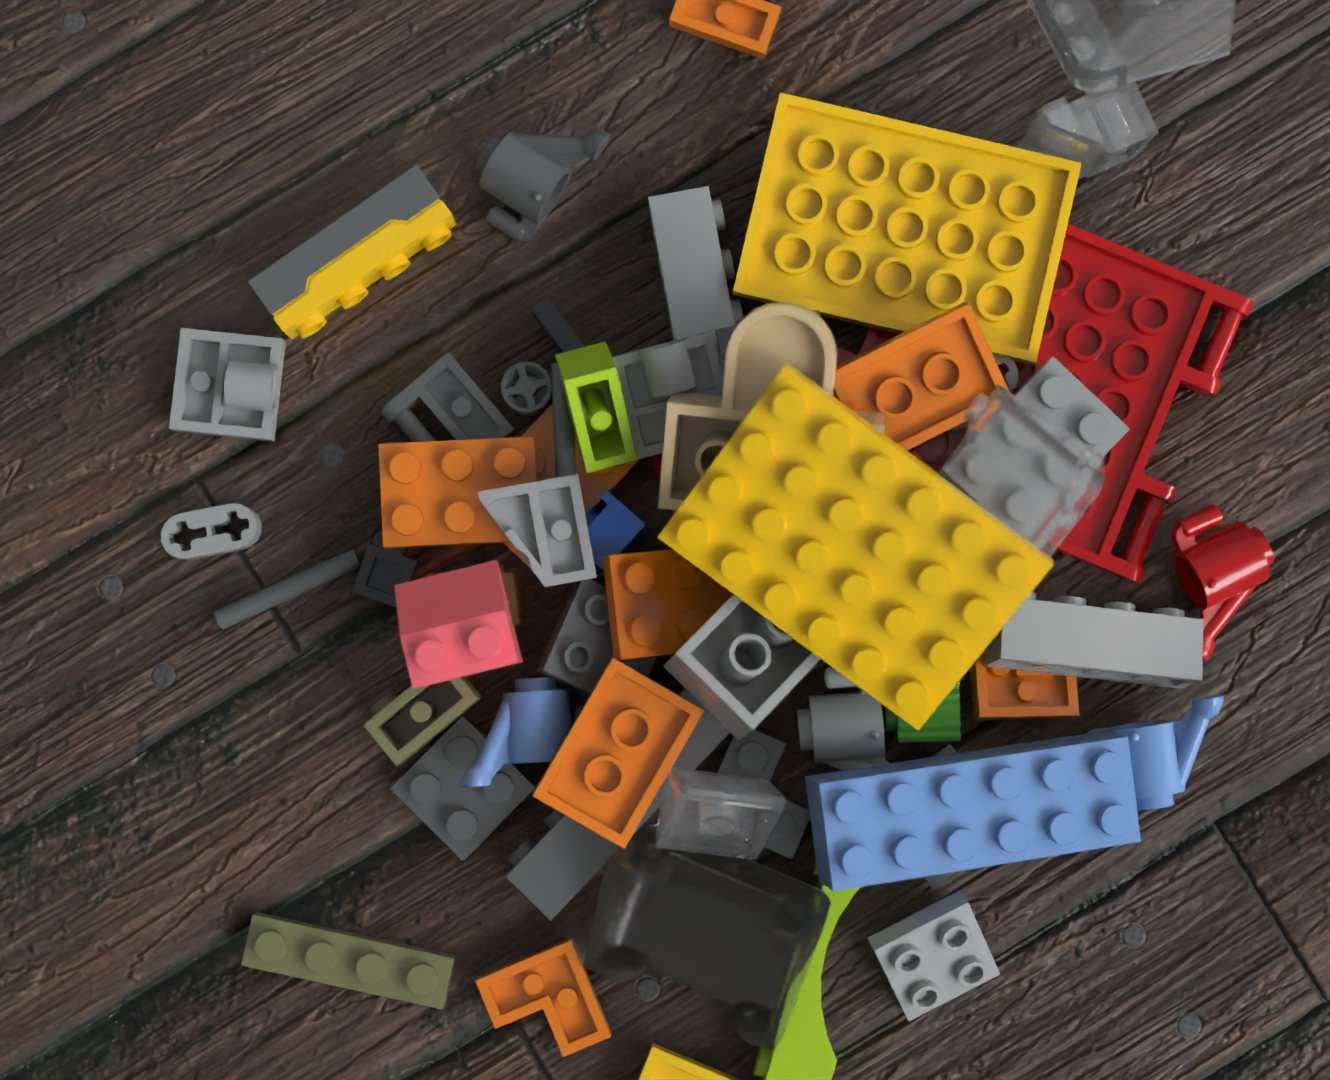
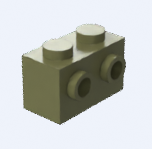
[363,677,484,766]

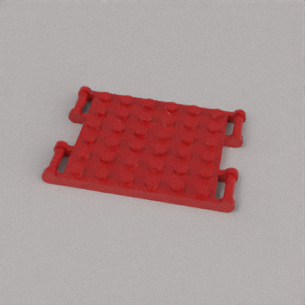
[836,224,1253,585]

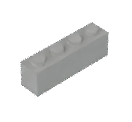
[648,186,743,363]
[984,592,1204,689]

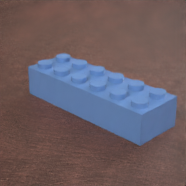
[805,731,1141,891]

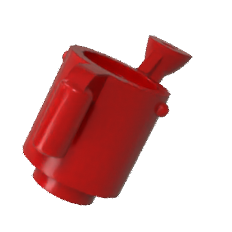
[1171,504,1274,663]

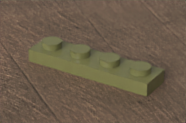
[241,912,456,1010]

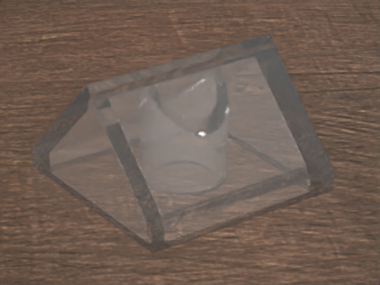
[655,767,785,860]

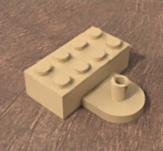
[658,302,886,510]

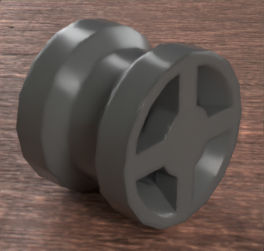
[501,362,552,417]

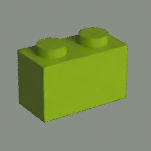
[555,341,638,473]

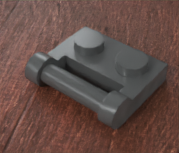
[380,352,516,442]

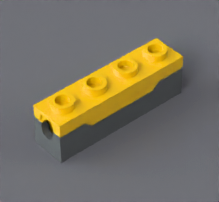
[248,164,457,339]

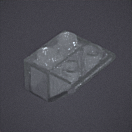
[1019,76,1159,178]

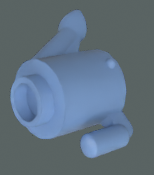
[459,677,584,787]
[1086,695,1224,810]

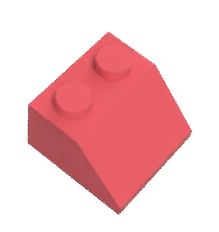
[394,560,523,689]

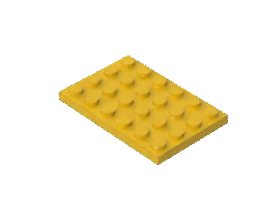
[732,92,1082,365]
[657,363,1054,731]

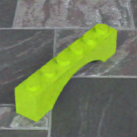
[753,860,861,1080]

